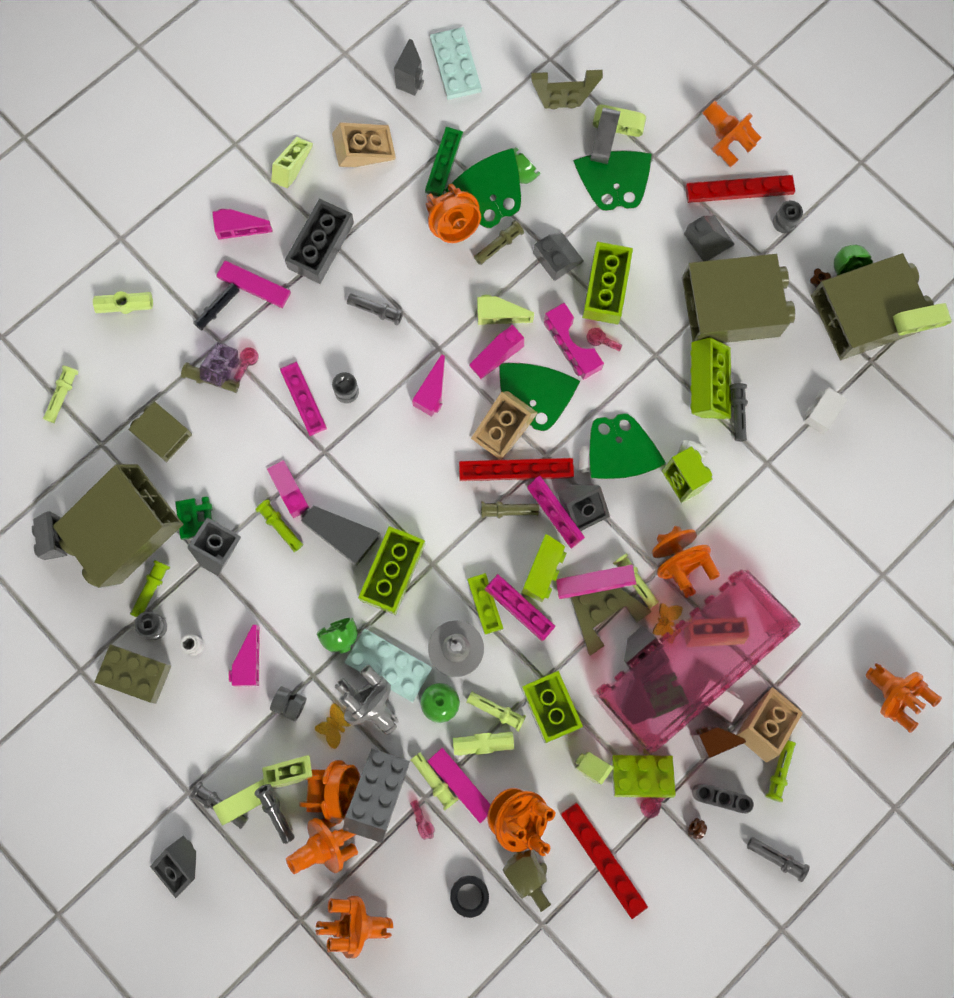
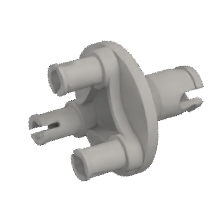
[428,620,484,677]
[335,665,399,734]

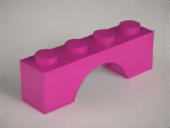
[544,303,604,380]

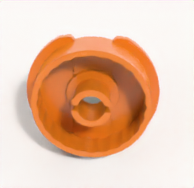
[426,183,481,243]
[299,760,361,824]

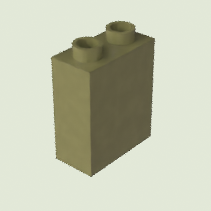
[811,253,934,361]
[682,254,795,343]
[53,464,184,588]

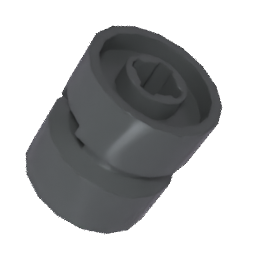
[773,200,803,233]
[332,372,359,404]
[135,611,167,640]
[270,686,307,722]

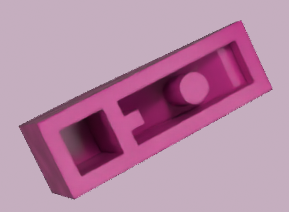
[212,209,273,240]
[469,324,524,379]
[412,354,445,417]
[267,460,309,519]
[229,625,260,687]

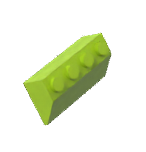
[690,337,731,419]

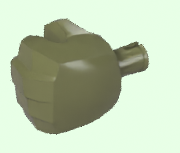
[503,850,551,912]

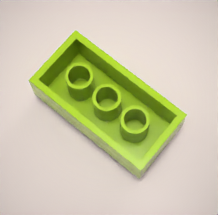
[582,242,633,325]
[358,526,426,615]

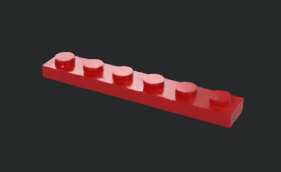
[685,175,795,203]
[459,458,574,481]
[560,802,648,919]

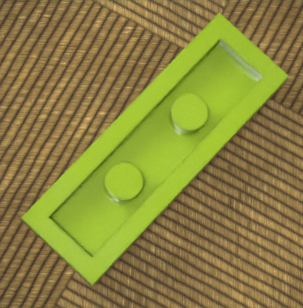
[467,573,504,635]

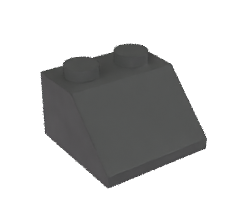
[394,39,424,96]
[533,233,584,281]
[32,511,67,560]

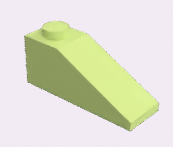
[271,137,313,188]
[477,295,534,325]
[575,752,614,785]
[262,755,312,788]

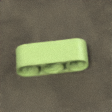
[593,105,646,137]
[893,303,952,335]
[213,779,264,826]

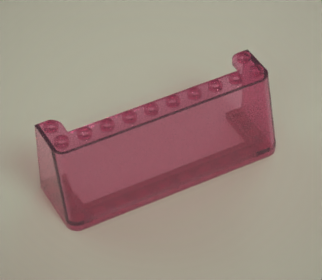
[593,569,801,755]

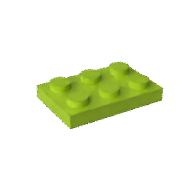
[612,755,676,798]

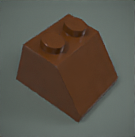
[691,725,746,758]

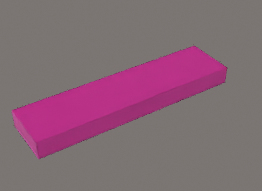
[216,261,291,309]
[280,362,327,436]
[527,476,585,549]
[556,564,637,599]
[484,574,555,641]
[428,748,491,823]

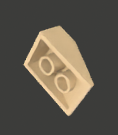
[332,123,396,167]
[471,391,537,460]
[736,687,803,763]

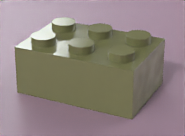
[94,644,171,704]

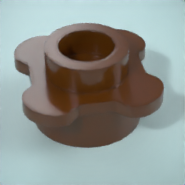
[810,268,831,288]
[688,818,707,839]

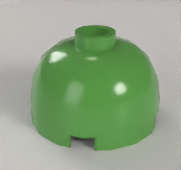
[514,147,541,184]
[834,245,873,275]
[317,617,358,654]
[420,683,460,723]

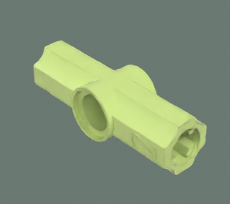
[93,291,153,314]
[453,732,514,755]

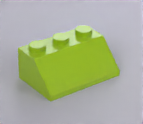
[521,534,567,602]

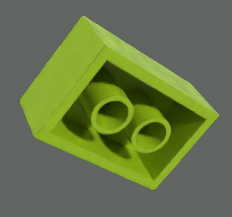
[662,446,713,503]
[521,671,583,743]

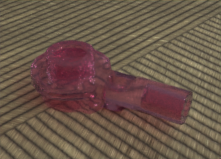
[586,328,622,351]
[234,347,259,382]
[640,797,665,818]
[410,800,435,840]

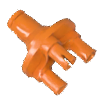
[702,101,762,167]
[866,663,942,733]
[286,818,358,874]
[315,896,393,958]

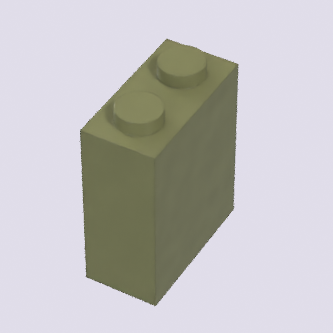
[128,401,192,463]

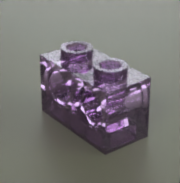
[200,342,240,387]

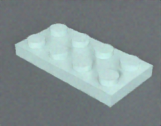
[430,27,482,100]
[344,629,432,703]

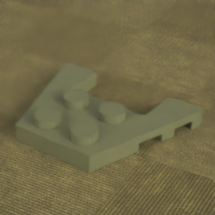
[531,70,603,109]
[571,588,652,656]

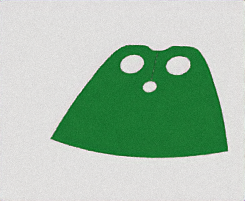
[445,148,521,228]
[573,151,652,211]
[499,363,580,431]
[589,414,666,479]

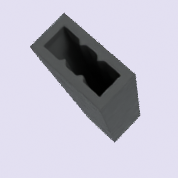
[301,505,381,566]

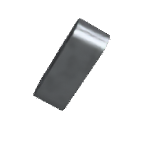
[590,107,621,164]
[692,784,754,814]

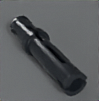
[193,283,240,331]

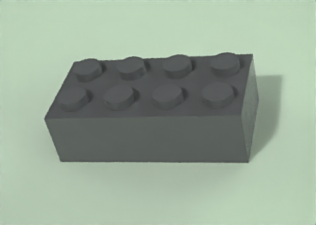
[285,198,354,284]
[343,749,410,843]

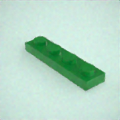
[425,127,463,197]

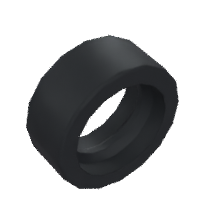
[450,876,489,918]

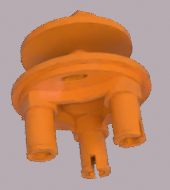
[651,526,720,598]
[487,788,556,856]

